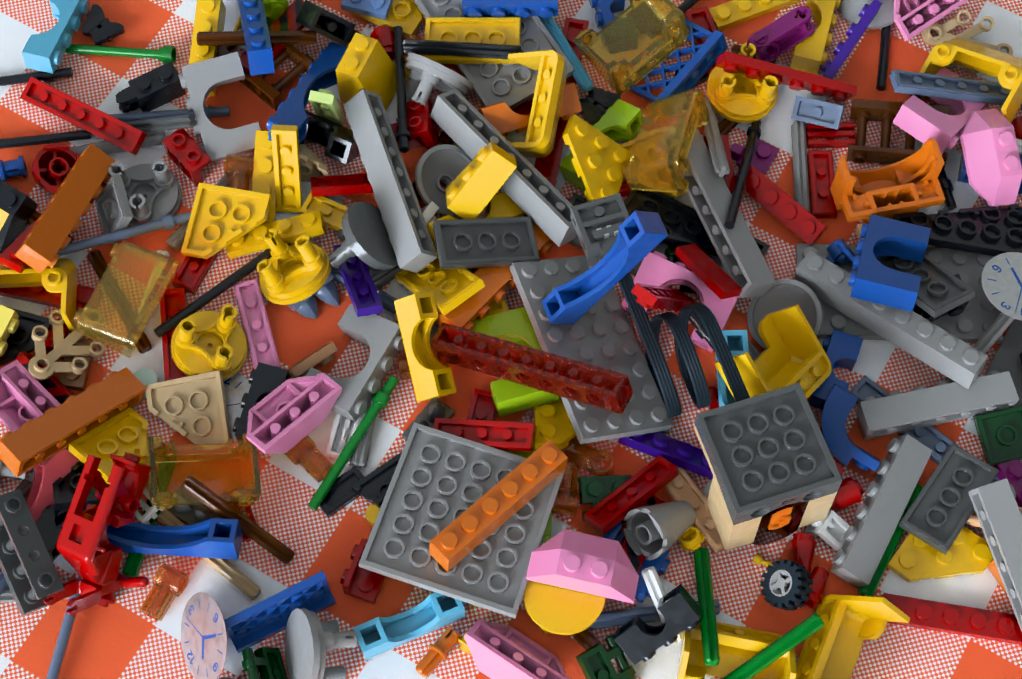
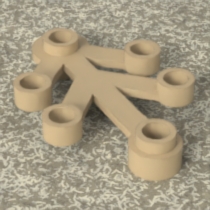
[922,10,1013,76]
[28,310,105,380]

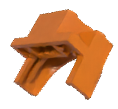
[830,138,945,224]

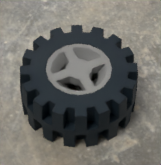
[760,559,813,611]

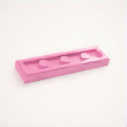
[234,278,281,369]

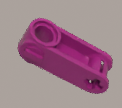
[747,6,816,62]

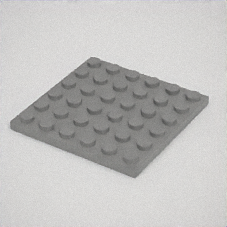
[359,422,565,619]

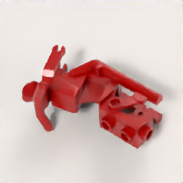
[43,452,151,616]

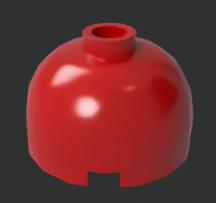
[32,143,79,194]

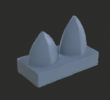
[791,95,845,130]
[287,273,340,319]

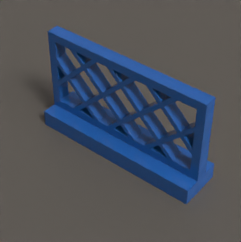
[623,17,728,115]
[224,571,336,653]

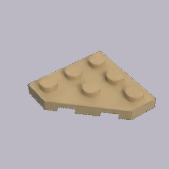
[145,371,233,452]

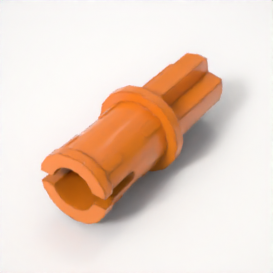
[415,627,461,678]

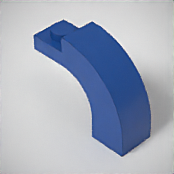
[821,383,881,471]

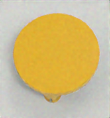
[706,43,778,123]
[257,228,332,305]
[170,304,248,381]
[523,580,606,635]

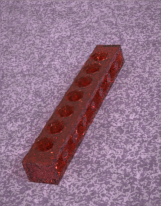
[431,322,633,414]

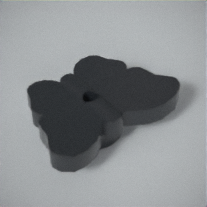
[81,4,125,45]
[579,87,621,126]

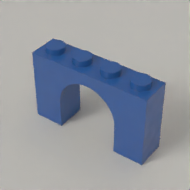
[462,0,558,18]
[848,214,931,312]

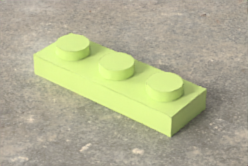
[308,89,345,125]

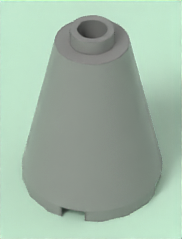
[624,500,696,560]

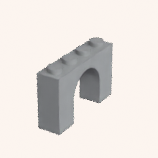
[178,52,261,164]
[306,303,404,422]

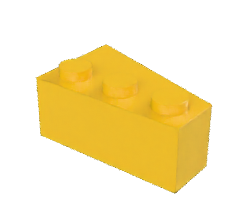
[445,141,517,219]

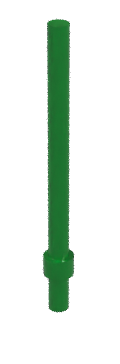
[307,375,399,511]

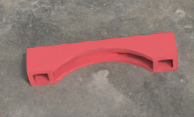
[25,448,80,521]

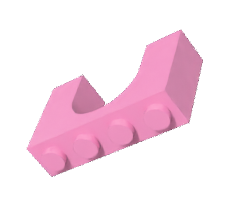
[892,67,990,154]
[621,251,739,353]

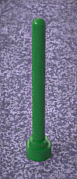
[65,44,176,65]

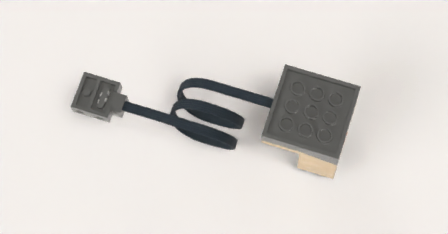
[570,193,842,551]

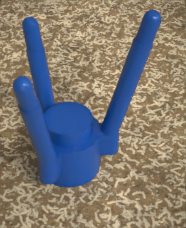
[826,239,855,265]

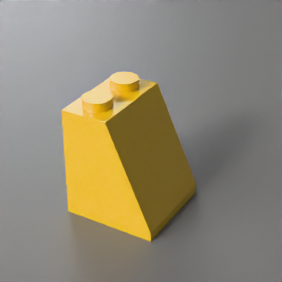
[335,32,396,111]

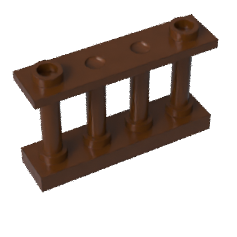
[217,25,315,111]
[846,99,951,169]

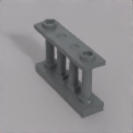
[0,489,64,616]

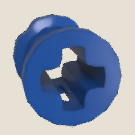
[0,155,28,181]

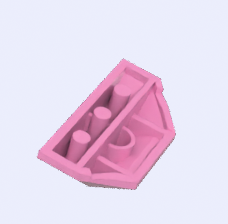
[894,0,968,41]
[960,108,1022,207]
[0,360,61,432]
[246,373,343,454]
[526,529,639,604]
[464,619,570,679]

